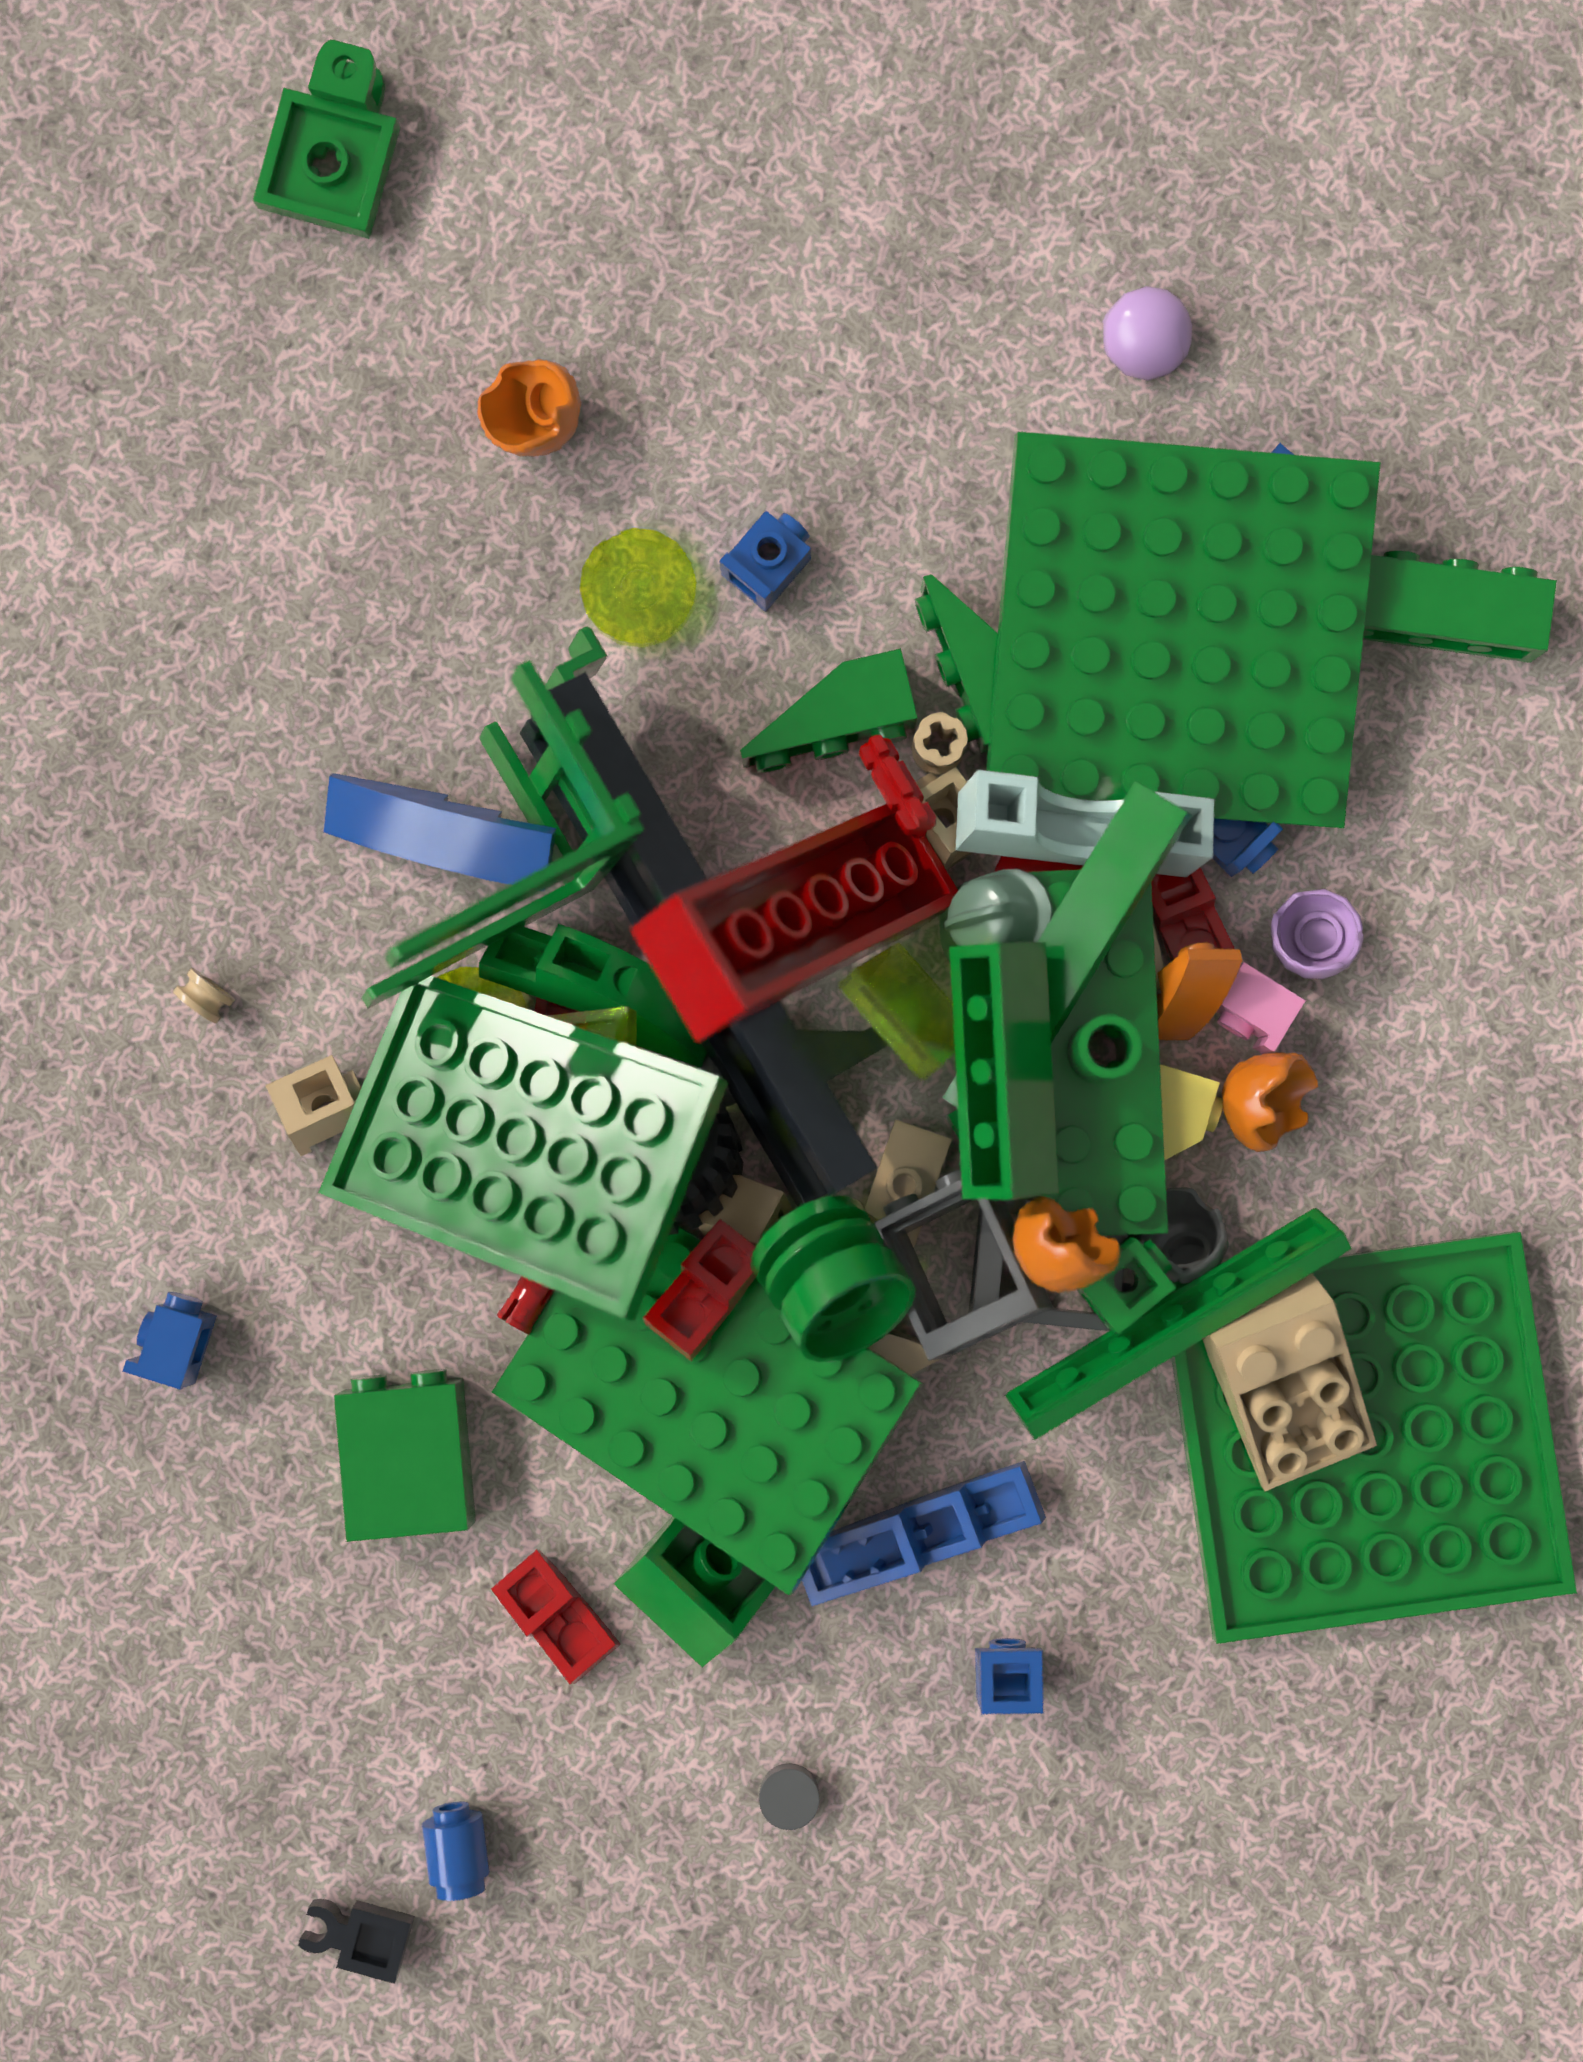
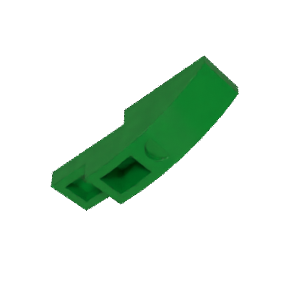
[479,923,707,1067]

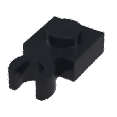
[298,1899,415,1984]

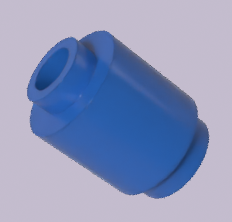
[422,1801,490,1901]

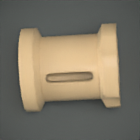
[911,712,968,775]

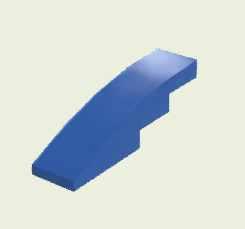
[324,773,556,892]
[802,1461,1046,1606]

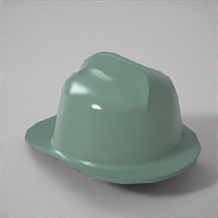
[940,869,1052,962]

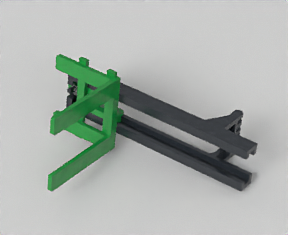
[362,627,907,1207]

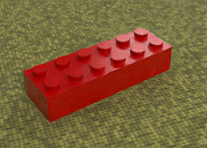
[630,804,958,1042]

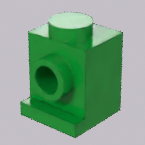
[1076,1237,1176,1335]

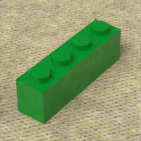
[1363,551,1557,663]
[949,942,1059,1200]

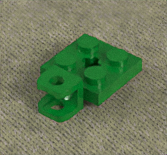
[253,39,401,239]

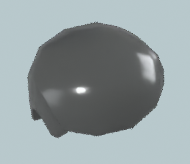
[1134,1187,1229,1284]

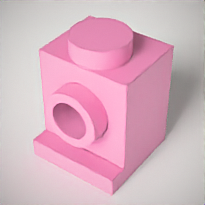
[1217,962,1306,1054]

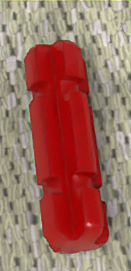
[859,734,936,839]

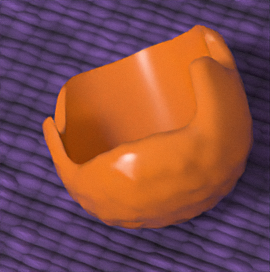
[477,359,581,457]
[1222,1052,1318,1152]
[1013,1196,1120,1292]

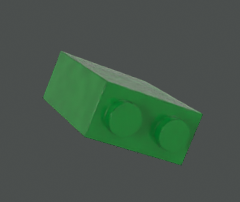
[334,1369,476,1542]

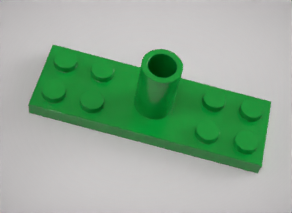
[1028,870,1168,1236]

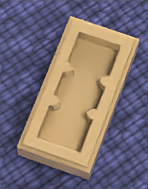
[864,1119,952,1247]

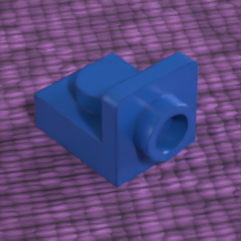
[1212,819,1283,877]

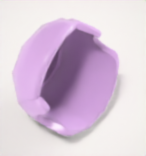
[1103,286,1192,381]
[1271,889,1364,979]

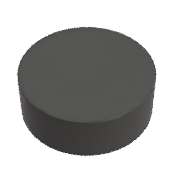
[759,1763,819,1830]

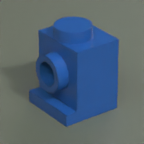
[719,511,811,612]
[122,1292,217,1390]
[975,1638,1043,1714]

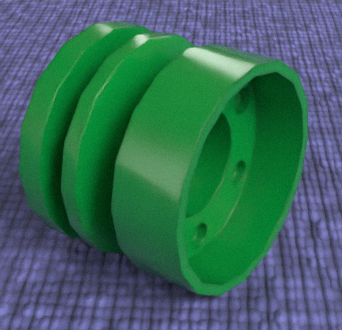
[750,1195,916,1362]

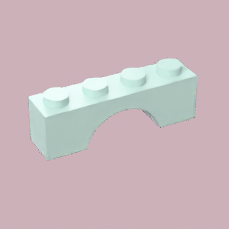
[956,770,1214,877]

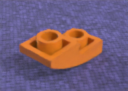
[1157,943,1243,1040]

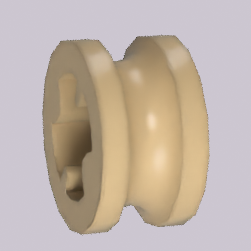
[173,968,235,1024]

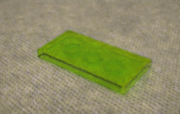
[838,942,955,1081]

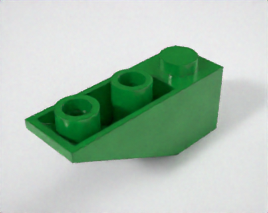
[914,574,998,754]
[740,648,917,773]

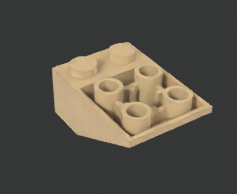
[1203,1273,1377,1491]

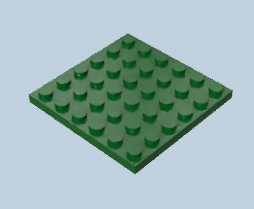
[986,431,1381,828]
[1164,1231,1577,1644]

